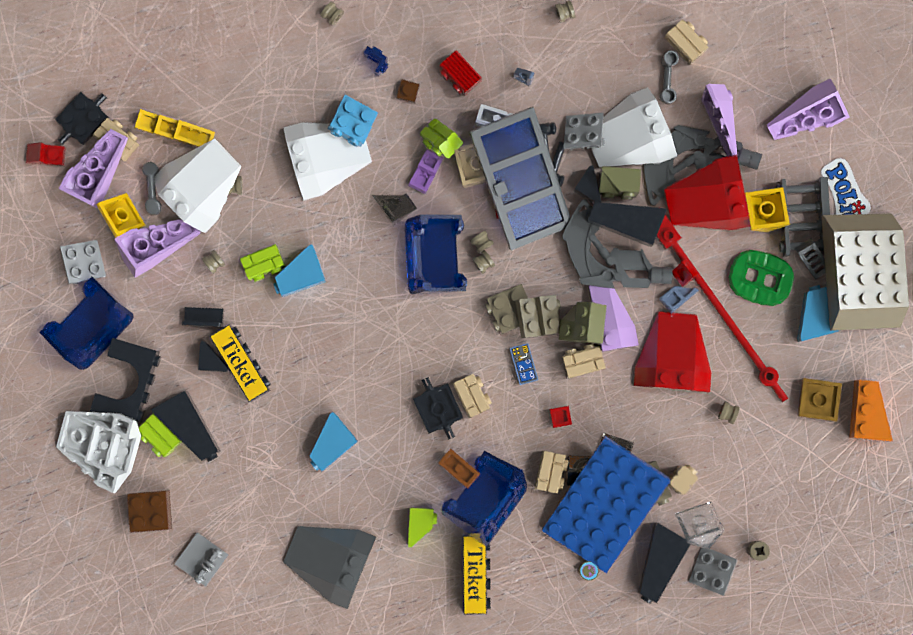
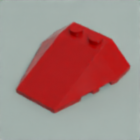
[664,154,750,230]
[633,312,712,393]

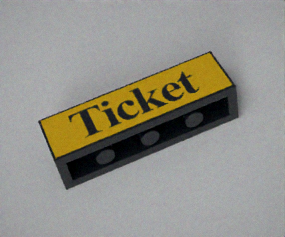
[210,324,271,402]
[463,535,491,614]

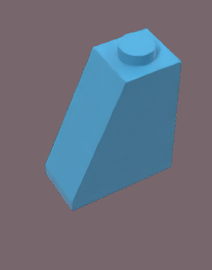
[273,245,326,297]
[797,285,839,342]
[309,412,359,471]

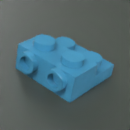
[327,95,378,147]

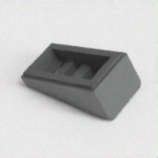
[795,238,826,280]

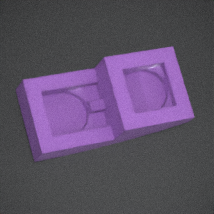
[408,150,443,194]

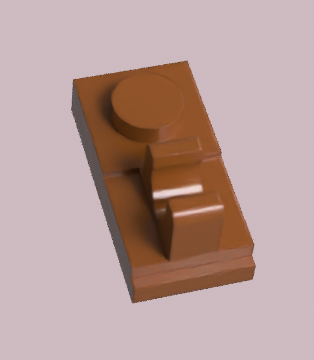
[439,448,480,488]

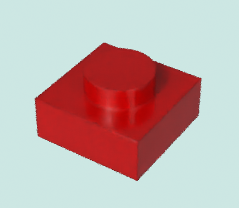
[672,260,698,287]
[550,406,572,428]

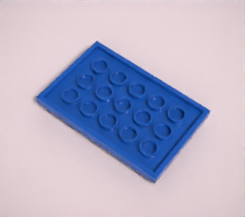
[542,436,671,573]

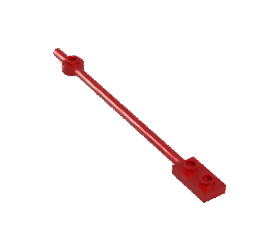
[657,207,788,402]

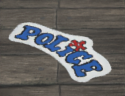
[821,158,871,215]

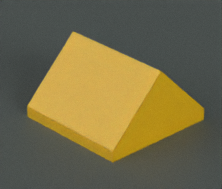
[745,187,790,232]
[96,193,146,238]

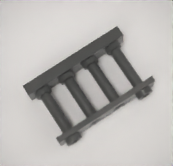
[776,177,830,257]

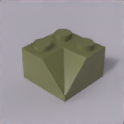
[598,166,641,200]
[559,302,607,344]

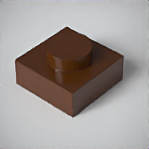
[397,79,420,103]

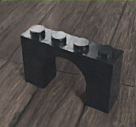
[90,338,161,425]

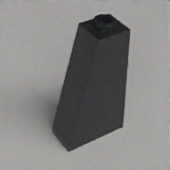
[585,202,667,247]
[151,391,221,462]
[638,522,692,604]

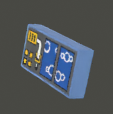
[510,343,538,385]

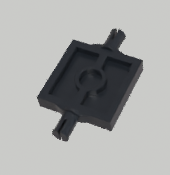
[55,92,109,146]
[413,377,463,440]

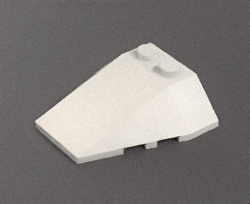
[591,87,677,168]
[284,123,372,200]
[154,139,241,233]
[56,411,141,493]

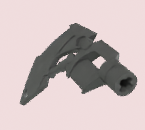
[644,125,762,206]
[562,199,672,289]

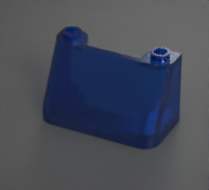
[405,214,467,295]
[39,276,134,370]
[441,451,527,546]

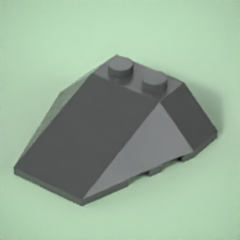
[284,526,376,609]

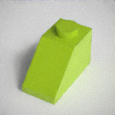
[408,507,437,547]

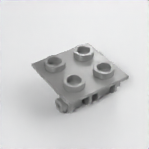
[564,113,605,150]
[60,240,106,285]
[175,532,228,586]
[689,546,738,596]

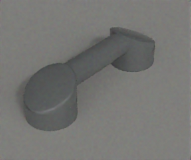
[659,51,679,104]
[142,162,162,215]

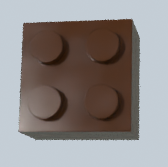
[127,490,172,533]

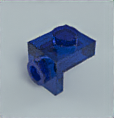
[364,46,389,77]

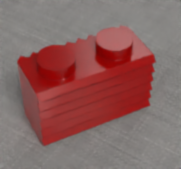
[439,50,482,96]

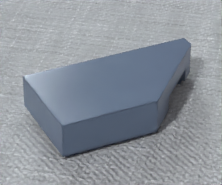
[514,67,535,86]
[659,286,699,314]

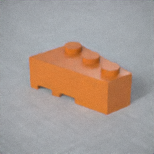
[849,380,893,442]

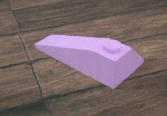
[767,79,850,140]
[701,84,737,156]
[59,129,128,208]
[114,219,201,278]
[588,285,639,352]

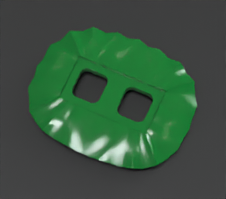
[728,250,794,306]

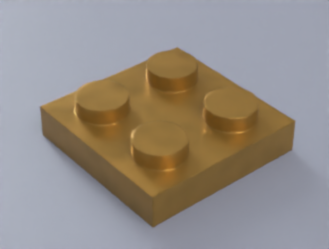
[798,378,842,422]

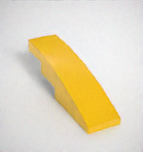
[134,109,215,147]

